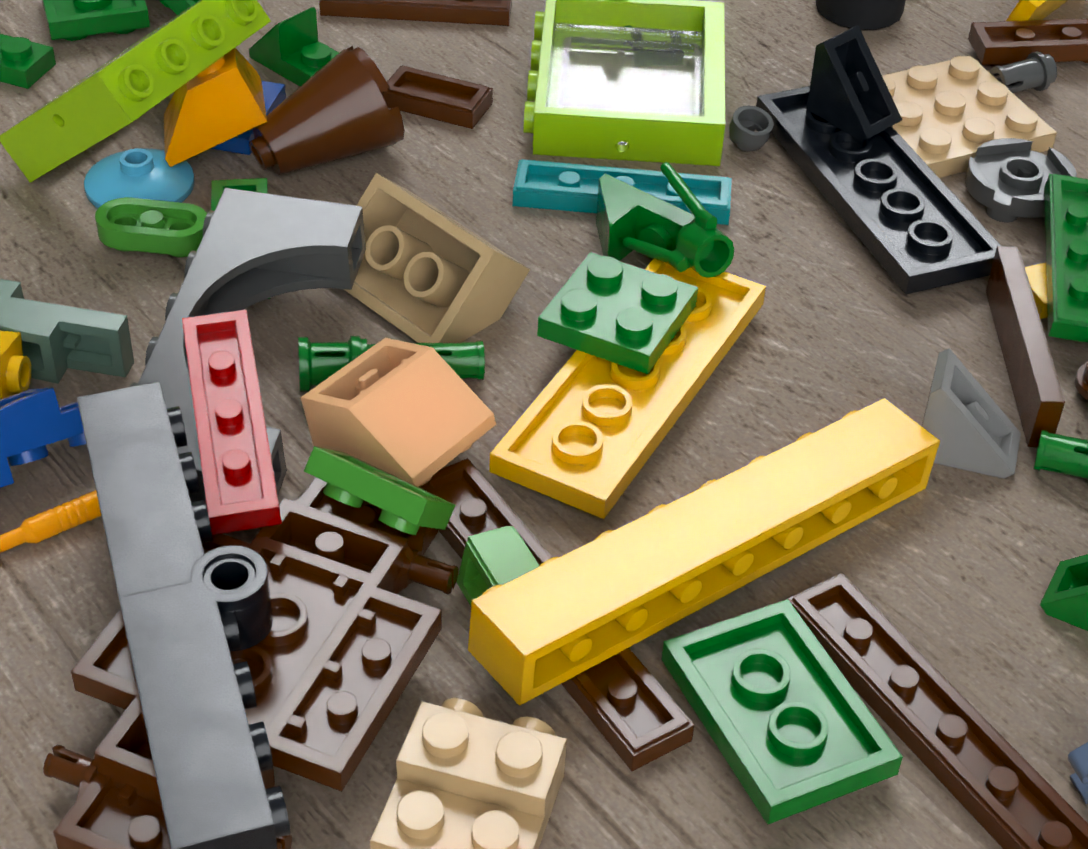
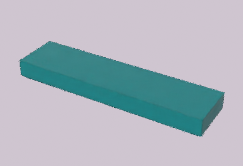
[512,159,732,225]

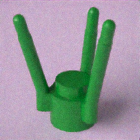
[622,162,734,278]

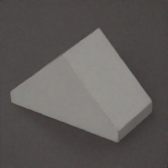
[922,348,1021,479]

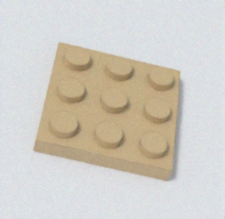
[882,56,1057,178]

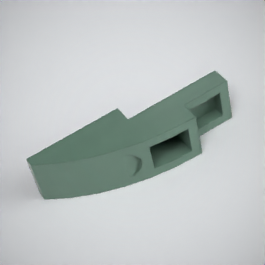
[0,279,134,384]

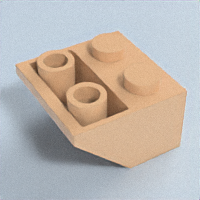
[300,338,496,487]

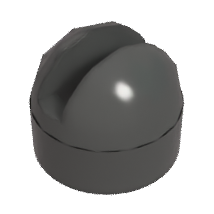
[729,105,774,152]

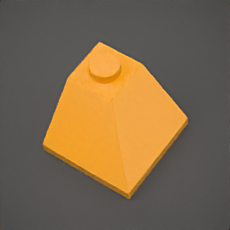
[164,48,267,167]

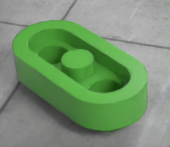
[95,197,207,257]

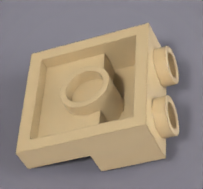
[370,698,567,849]

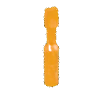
[0,490,101,553]

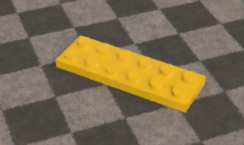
[489,259,766,519]

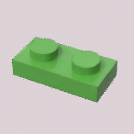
[304,446,455,535]

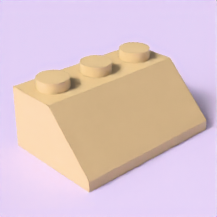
[344,173,530,343]

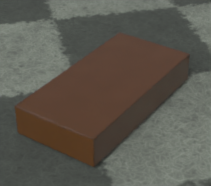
[383,65,493,129]

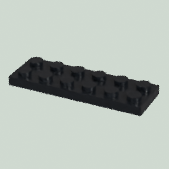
[756,86,1001,295]

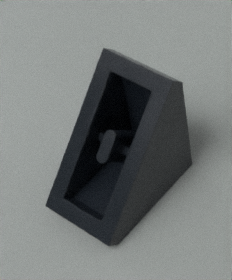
[806,25,902,141]

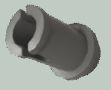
[990,51,1057,93]

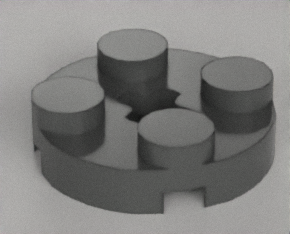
[965,138,1077,223]

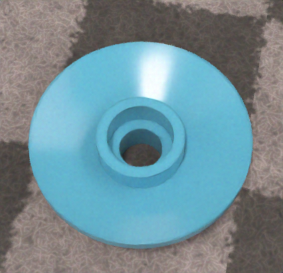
[84,148,194,208]

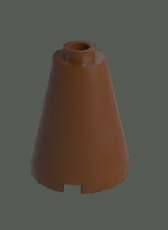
[249,46,405,175]

